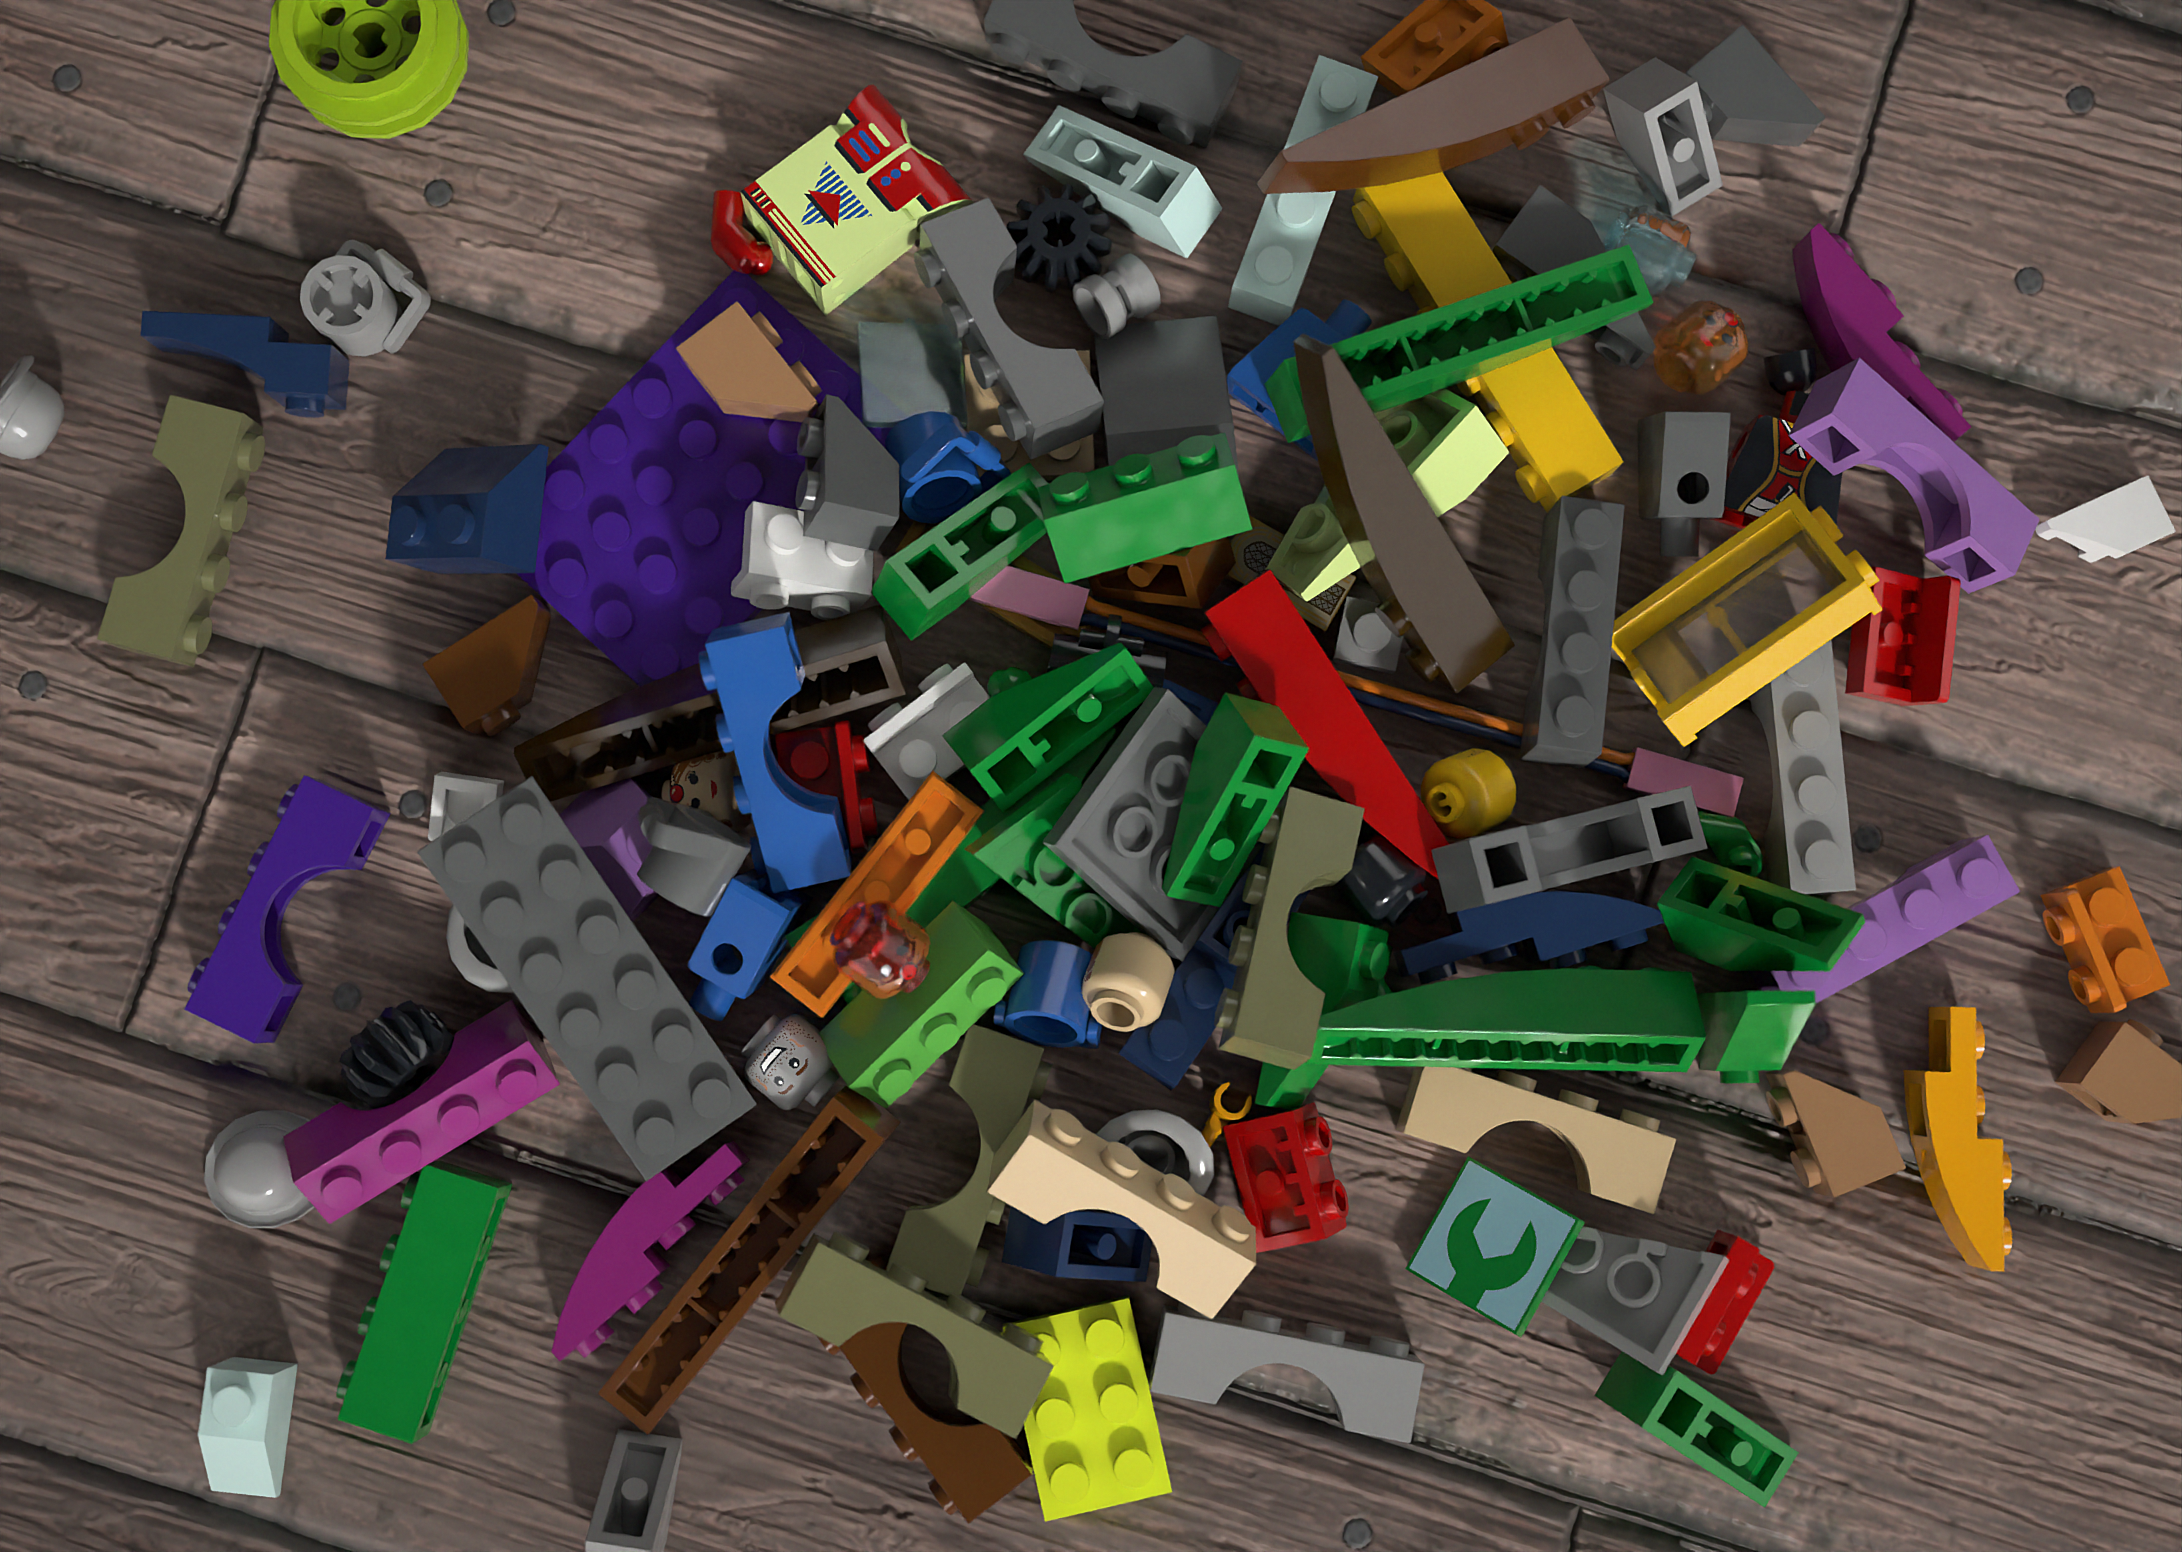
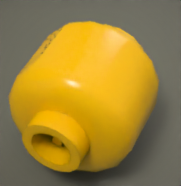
[1421,748,1516,839]

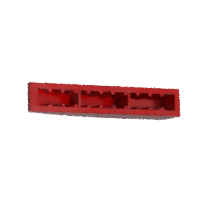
[1201,569,1450,879]

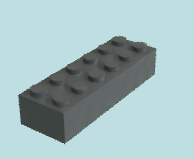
[417,776,757,1181]

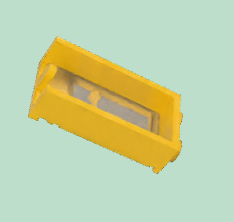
[1612,493,1882,747]

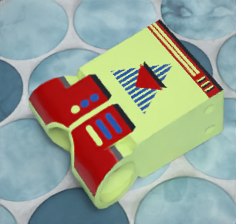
[740,84,974,316]

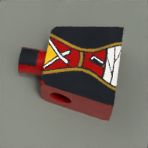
[1711,391,1842,529]

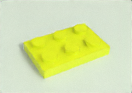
[1003,1295,1172,1522]

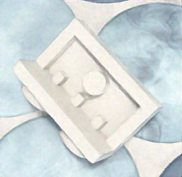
[731,501,874,620]

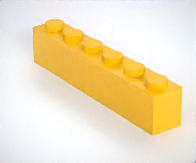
[1351,172,1624,513]

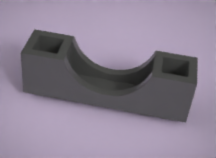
[984,0,1243,148]
[914,197,1104,460]
[1520,496,1625,769]
[1431,785,1707,913]

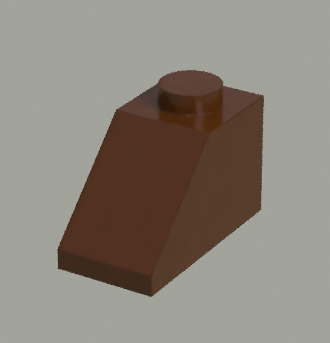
[1088,536,1236,609]
[422,594,552,736]

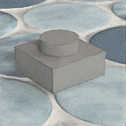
[1331,597,1403,674]

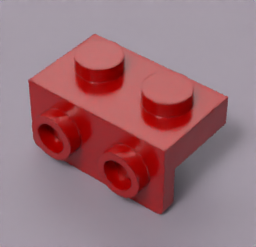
[1845,567,1961,706]

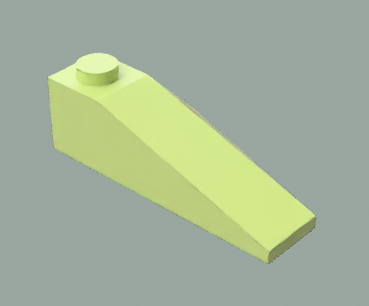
[1265,389,1509,602]

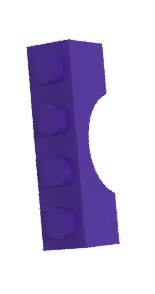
[184,775,391,1043]

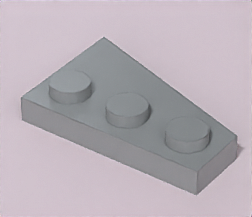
[1541,1226,1729,1376]

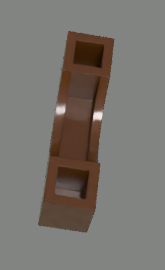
[816,1255,1033,1524]

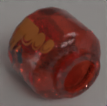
[830,900,930,999]

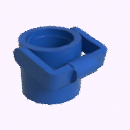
[885,411,1011,523]
[994,940,1103,1049]

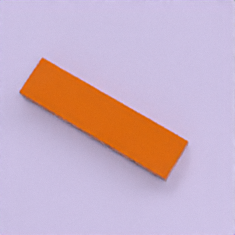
[770,771,985,1018]

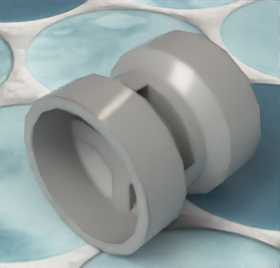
[1073,253,1161,339]

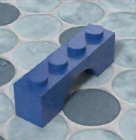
[699,612,853,893]

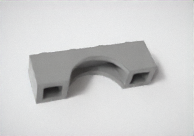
[1747,640,1856,896]
[1149,1301,1425,1443]

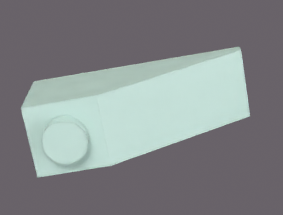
[1024,105,1223,258]

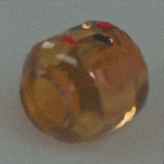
[1653,300,1748,395]

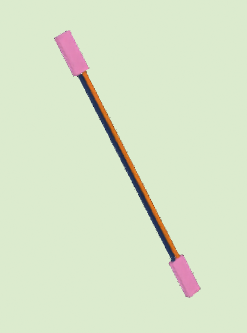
[971,566,1744,817]

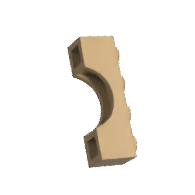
[1395,1067,1676,1214]
[987,1100,1256,1319]

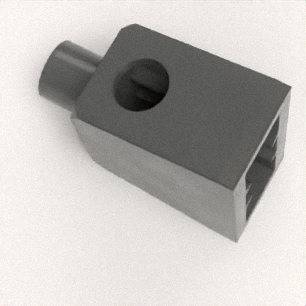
[1638,412,1730,557]

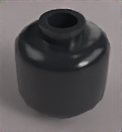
[1332,833,1428,928]

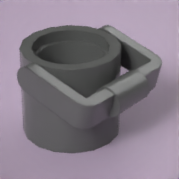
[637,798,752,916]

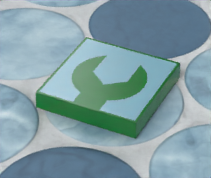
[1405,1156,1585,1337]

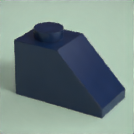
[1001,1206,1153,1282]

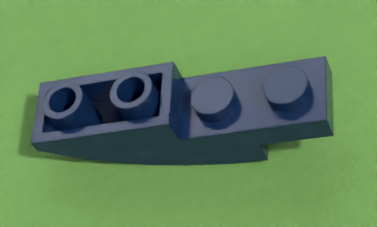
[1118,844,1311,1091]
[1393,891,1664,985]

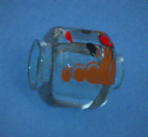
[1602,205,1697,299]

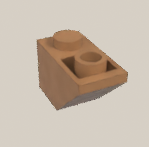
[676,301,822,422]
[2055,1019,2182,1124]
[1765,1069,1906,1198]

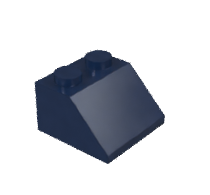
[385,444,549,574]

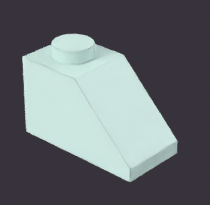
[198,1357,298,1497]

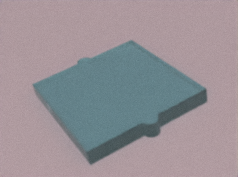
[857,318,968,429]

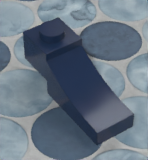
[140,311,350,418]

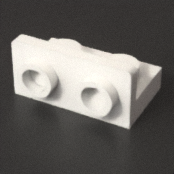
[863,663,990,800]

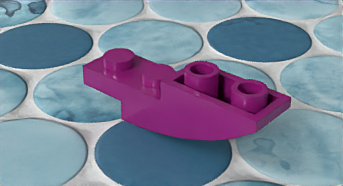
[1792,223,1972,442]
[551,1141,750,1362]

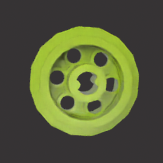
[269,0,469,139]

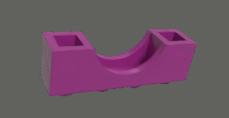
[283,999,560,1224]

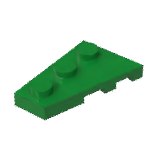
[965,773,1141,949]

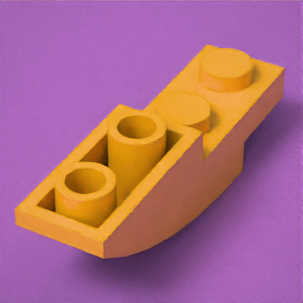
[1903,1007,2012,1272]

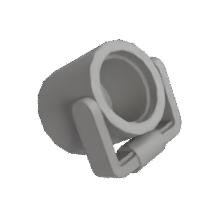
[300,240,431,357]

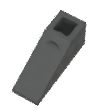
[1492,185,1656,371]

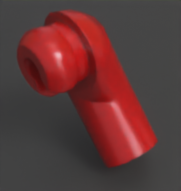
[711,190,773,276]

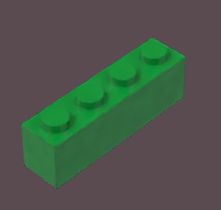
[336,1160,513,1444]

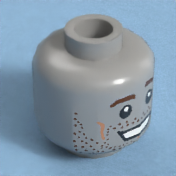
[741,1014,840,1110]

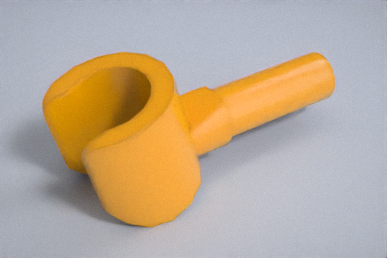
[1201,1081,1252,1148]

